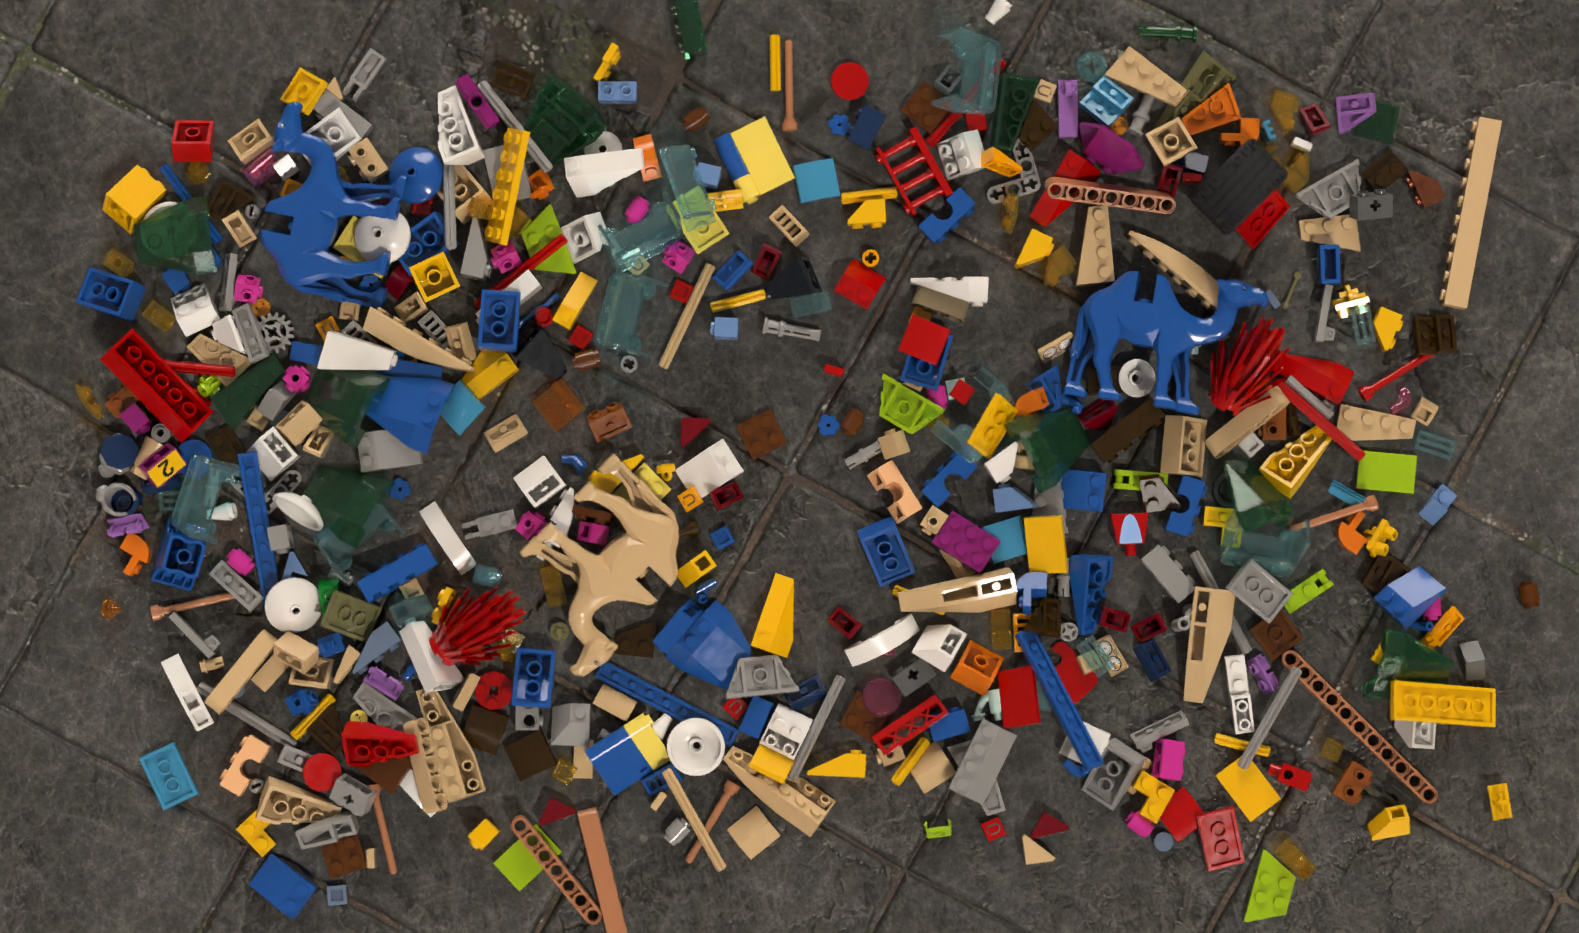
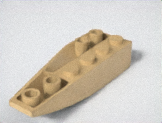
[1127,231,1219,311]
[363,307,475,372]
[897,567,1017,613]
[1183,586,1235,703]
[416,689,486,803]
[723,746,836,837]

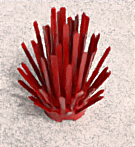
[1207,317,1290,416]
[429,586,526,666]

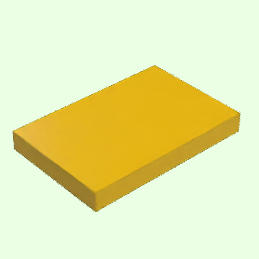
[967,393,1018,460]
[1024,515,1068,574]
[1215,755,1281,822]

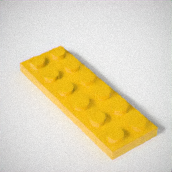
[484,128,530,246]
[1390,681,1496,728]

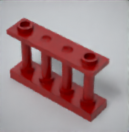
[874,126,953,217]

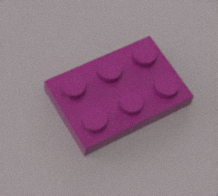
[931,510,1001,574]

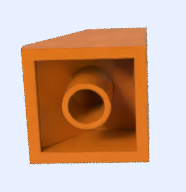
[950,640,1004,696]

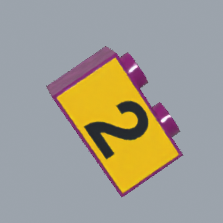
[119,403,155,435]
[138,442,187,489]

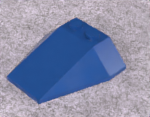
[362,376,455,455]
[665,600,756,690]

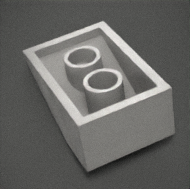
[460,217,492,282]
[356,430,423,472]
[1081,738,1146,811]

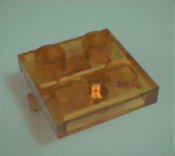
[532,379,586,433]

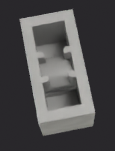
[329,773,377,817]

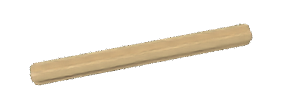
[659,263,715,369]
[662,768,726,872]

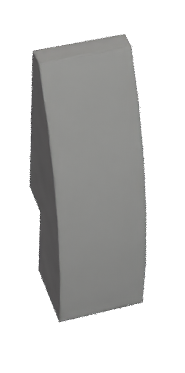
[295,811,360,850]

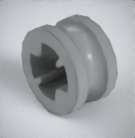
[620,355,638,373]

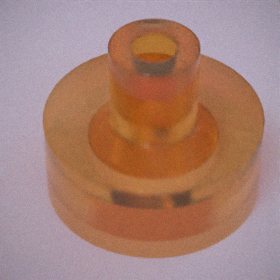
[101,599,121,619]

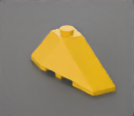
[461,350,520,400]
[1259,425,1332,499]
[751,573,794,658]

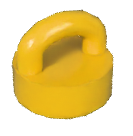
[656,463,676,482]

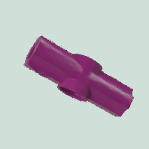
[454,74,500,130]

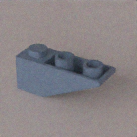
[352,621,402,675]

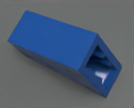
[653,598,705,654]

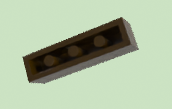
[1089,397,1166,463]

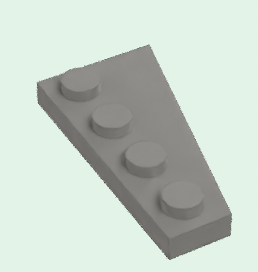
[947,740,1006,816]

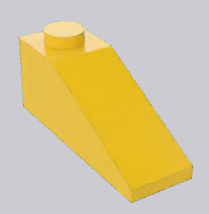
[552,272,598,331]
[588,454,645,494]
[807,750,866,778]

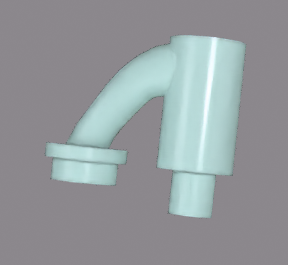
[971,689,1002,721]

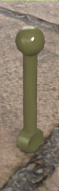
[1281,272,1302,309]

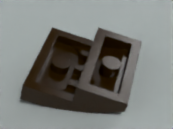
[1412,315,1457,355]
[463,704,510,755]
[504,729,557,781]

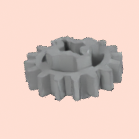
[258,312,295,354]

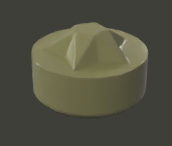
[550,622,569,641]

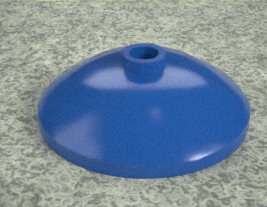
[388,147,443,204]

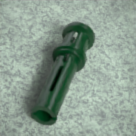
[1139,25,1197,43]

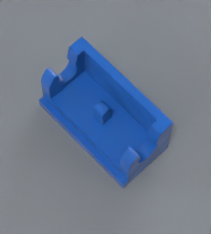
[712,251,753,292]
[739,696,776,740]

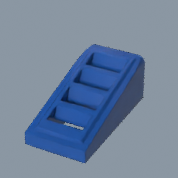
[641,763,685,797]

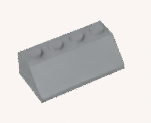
[948,718,1017,805]

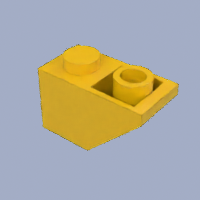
[847,199,886,229]
[1371,307,1403,352]
[677,550,717,588]
[1367,804,1410,841]
[468,818,500,850]

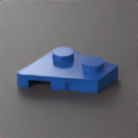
[1025,365,1062,417]

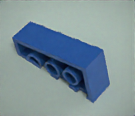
[357,543,439,603]

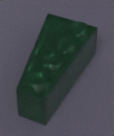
[672,0,708,59]
[990,73,1041,154]
[210,354,286,431]

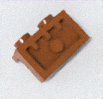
[586,402,632,443]

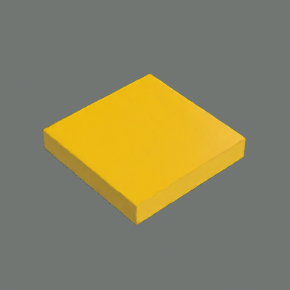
[280,68,328,116]
[748,744,797,784]

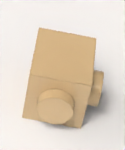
[878,428,910,460]
[920,505,949,536]
[875,740,905,767]

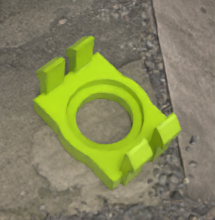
[924,819,952,839]

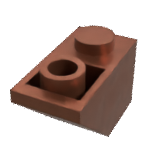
[1405,171,1445,210]

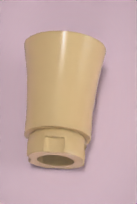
[130,436,163,480]

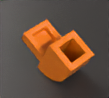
[1219,118,1260,149]
[633,134,662,182]
[1015,387,1049,433]
[1336,511,1367,555]
[120,533,152,576]

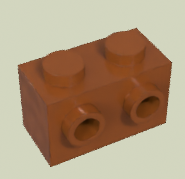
[104,384,141,420]
[1257,407,1286,441]
[1330,760,1373,806]

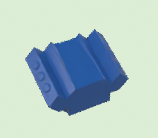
[150,518,208,591]

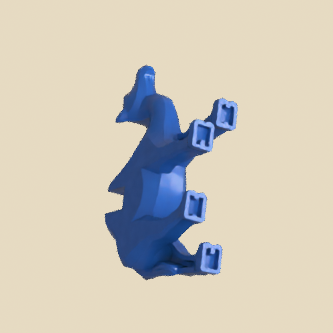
[261,102,409,309]
[1063,271,1269,415]

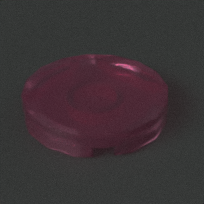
[862,678,901,716]

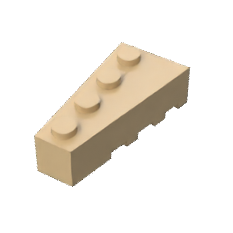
[1075,205,1115,287]

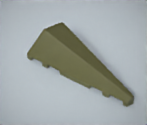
[1151,51,1236,131]

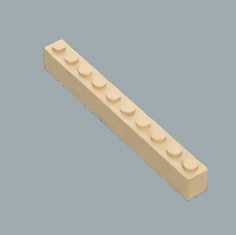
[1439,117,1502,310]

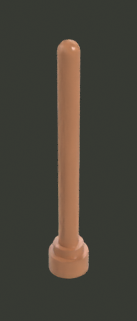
[782,40,797,132]
[1288,495,1379,533]
[150,592,236,621]
[686,779,740,863]
[367,783,397,875]

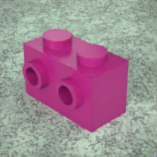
[1152,739,1186,780]

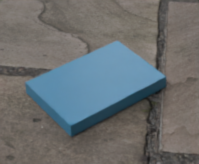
[139,742,199,811]

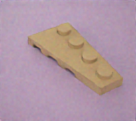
[1105,46,1188,107]
[1333,404,1416,442]

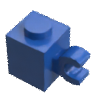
[316,632,347,658]

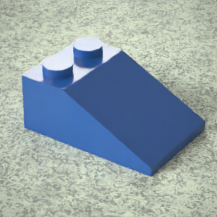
[398,212,461,276]
[76,267,146,323]
[478,289,521,353]
[900,334,953,391]
[1061,469,1107,513]
[857,516,916,587]
[1374,566,1447,630]
[511,648,557,709]
[249,853,319,919]

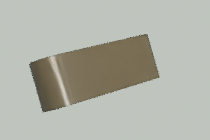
[911,286,969,323]

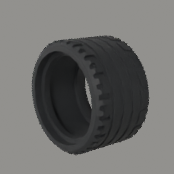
[1191,139,1288,235]

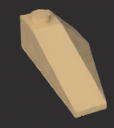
[256,776,342,825]

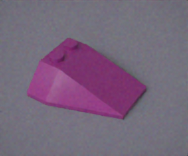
[1078,122,1145,176]

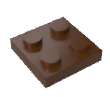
[900,81,954,135]
[736,409,787,460]
[572,505,612,526]
[1249,609,1303,661]
[840,690,891,742]
[320,833,367,879]

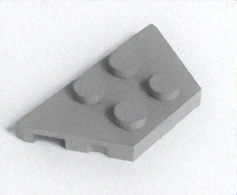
[1295,159,1361,220]
[725,655,800,699]

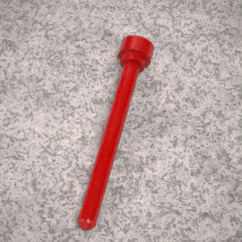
[1357,355,1434,402]

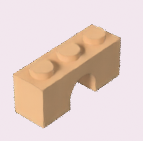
[867,460,922,524]
[219,734,272,796]

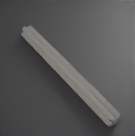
[477,81,553,173]
[442,159,457,250]
[1190,551,1252,654]
[1238,666,1302,770]
[787,675,845,781]
[197,682,297,748]

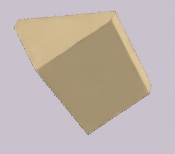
[228,118,274,165]
[289,657,334,689]
[910,742,956,794]
[727,806,781,859]

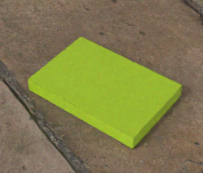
[1356,451,1417,494]
[493,824,562,891]

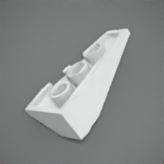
[438,85,485,165]
[564,148,645,198]
[910,277,989,307]

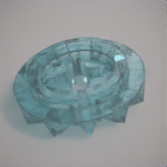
[1077,51,1107,82]

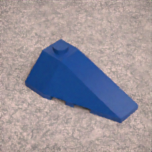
[1069,554,1114,635]

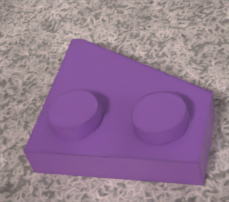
[1336,93,1376,134]

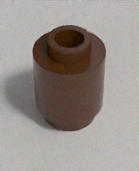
[681,106,711,133]
[572,349,601,372]
[840,408,865,438]
[1517,580,1540,609]

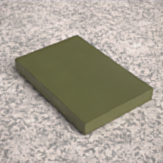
[320,590,382,643]

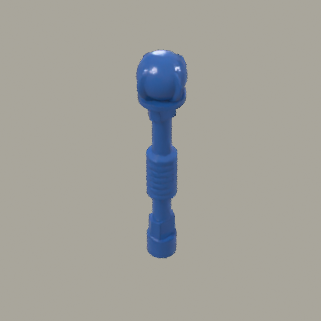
[519,293,561,333]

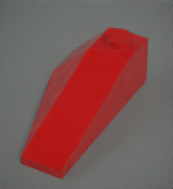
[1272,354,1354,405]

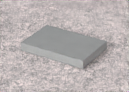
[482,145,532,201]
[1226,558,1293,624]

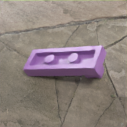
[1058,80,1078,138]

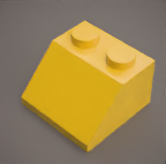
[1014,229,1055,269]
[409,251,460,303]

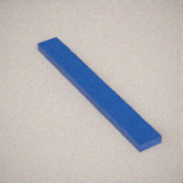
[289,341,444,380]
[237,451,280,606]
[1015,631,1104,772]
[594,661,739,747]

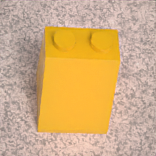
[102,165,166,235]

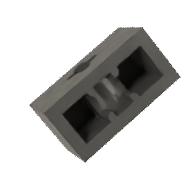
[1350,189,1393,221]
[892,656,937,697]

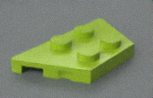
[522,204,577,275]
[879,374,945,435]
[1243,849,1296,922]

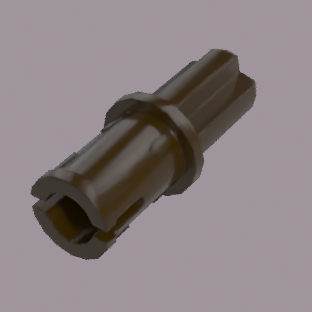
[1286,401,1300,437]

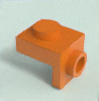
[529,169,555,200]

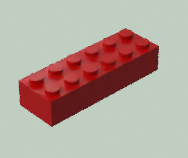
[100,328,213,443]

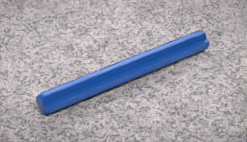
[159,164,223,244]

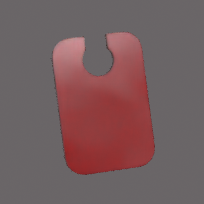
[1051,641,1098,703]

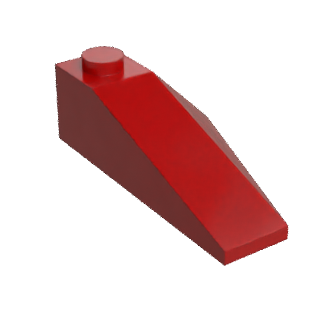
[1029,150,1101,227]
[341,721,419,767]

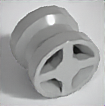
[1060,622,1078,642]

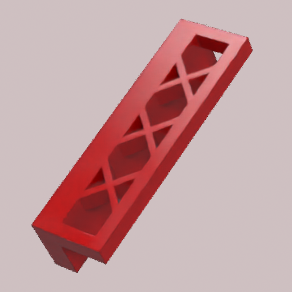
[872,694,949,756]

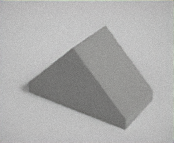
[257,381,297,422]

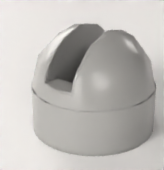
[245,204,261,220]
[249,778,265,794]

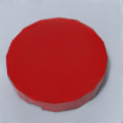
[831,62,869,101]
[303,753,341,791]

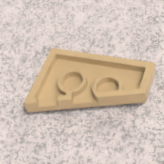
[1298,214,1361,252]
[187,334,253,388]

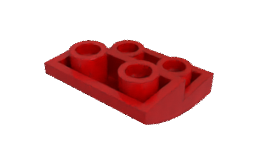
[898,315,951,366]
[1159,786,1204,843]

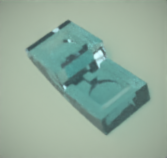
[789,291,833,318]

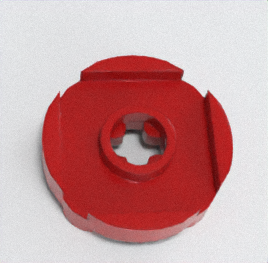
[474,671,513,710]

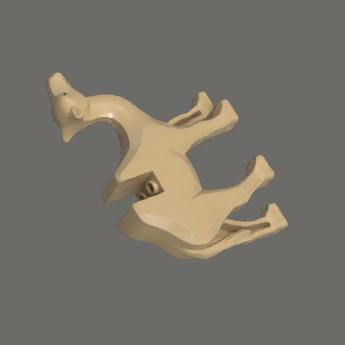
[519,453,679,677]

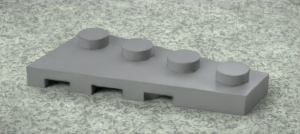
[1032,454,1069,534]
[353,682,418,732]

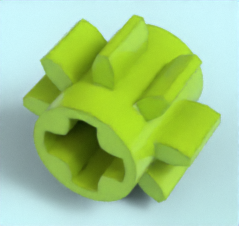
[197,375,221,398]

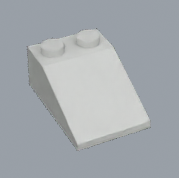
[303,107,361,167]
[676,439,744,498]

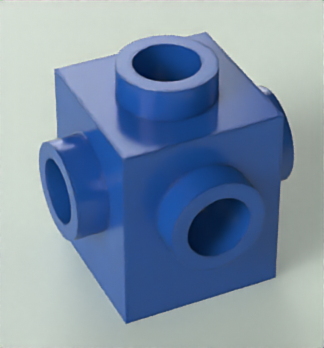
[285,686,320,716]

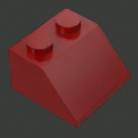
[171,120,214,163]
[834,259,886,311]

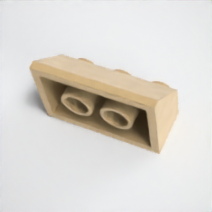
[1160,415,1207,477]

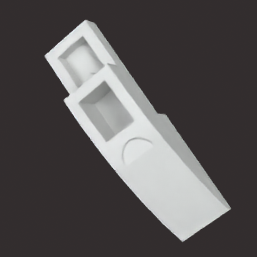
[536,487,575,561]
[161,654,214,732]
[1224,654,1255,734]

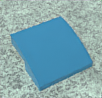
[1078,75,1134,128]
[793,158,840,203]
[441,379,486,435]
[981,516,1027,564]

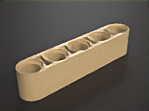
[1205,386,1289,459]
[205,629,278,715]
[403,718,448,814]

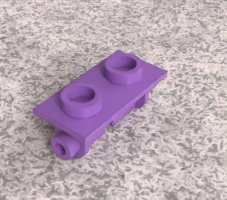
[107,513,149,538]
[1246,654,1279,695]
[363,666,405,701]

